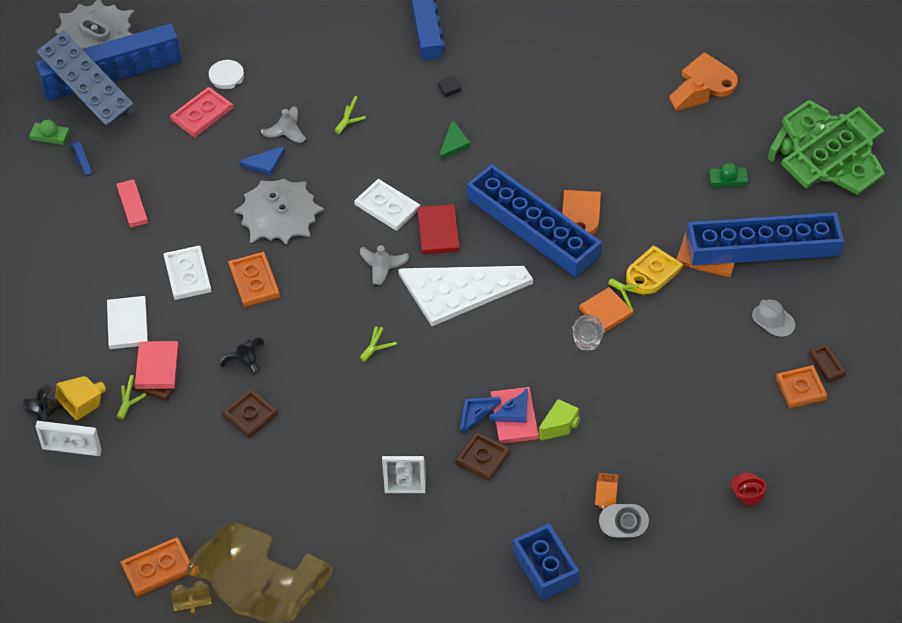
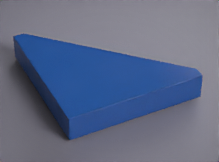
[69,142,92,175]
[240,147,285,175]
[490,388,528,423]
[460,397,502,433]

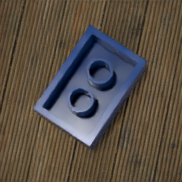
[513,523,580,601]

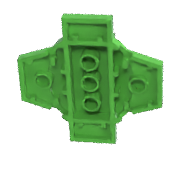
[781,100,885,195]

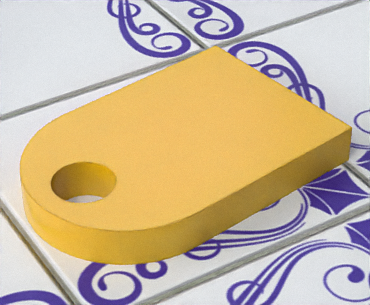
[626,245,683,294]

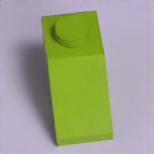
[539,399,580,440]

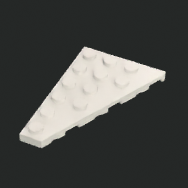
[398,266,533,326]

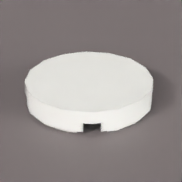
[209,60,244,90]

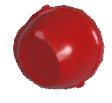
[731,473,767,506]

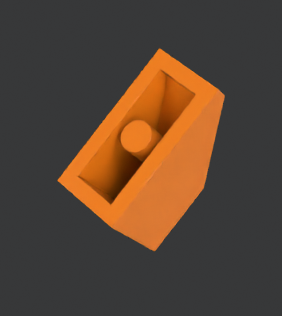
[669,75,710,111]
[595,473,619,509]

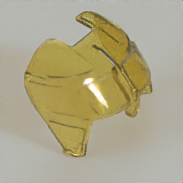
[187,521,334,623]

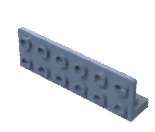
[37,30,135,126]

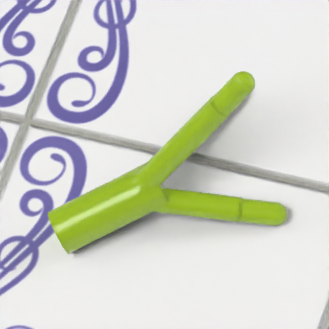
[334,96,366,134]
[608,278,645,313]
[359,326,397,362]
[116,375,146,420]

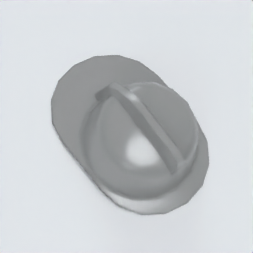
[752,300,795,337]
[599,504,649,537]

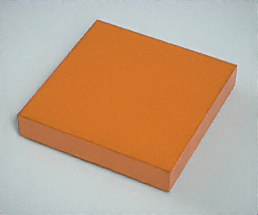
[579,287,633,333]
[776,365,827,409]

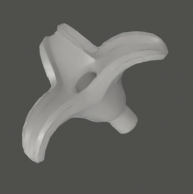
[261,106,307,143]
[360,245,409,285]

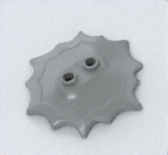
[55,0,134,49]
[234,179,324,244]

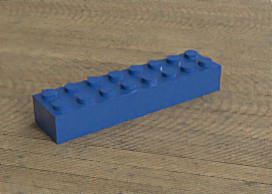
[36,24,182,101]
[467,164,602,277]
[686,212,844,266]

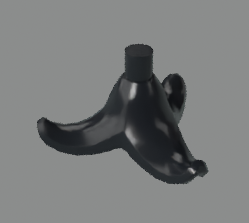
[220,337,264,373]
[23,385,63,422]

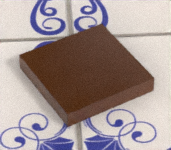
[222,389,278,438]
[455,431,510,481]

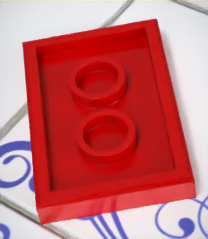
[418,204,459,254]

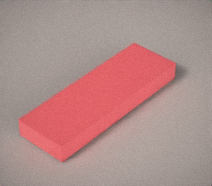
[116,180,148,228]

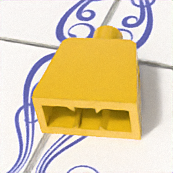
[55,376,106,421]

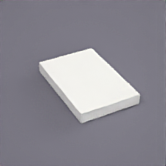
[355,179,420,231]
[163,246,212,300]
[107,296,148,349]
[35,421,102,456]

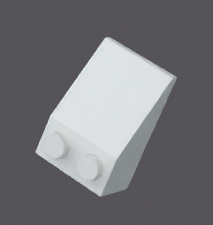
[382,456,426,493]

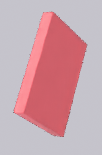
[170,87,234,138]
[135,341,179,389]
[490,387,539,444]

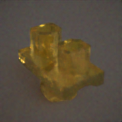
[170,581,212,613]

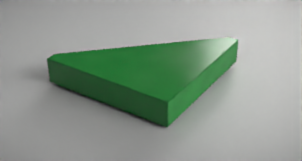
[440,121,470,159]

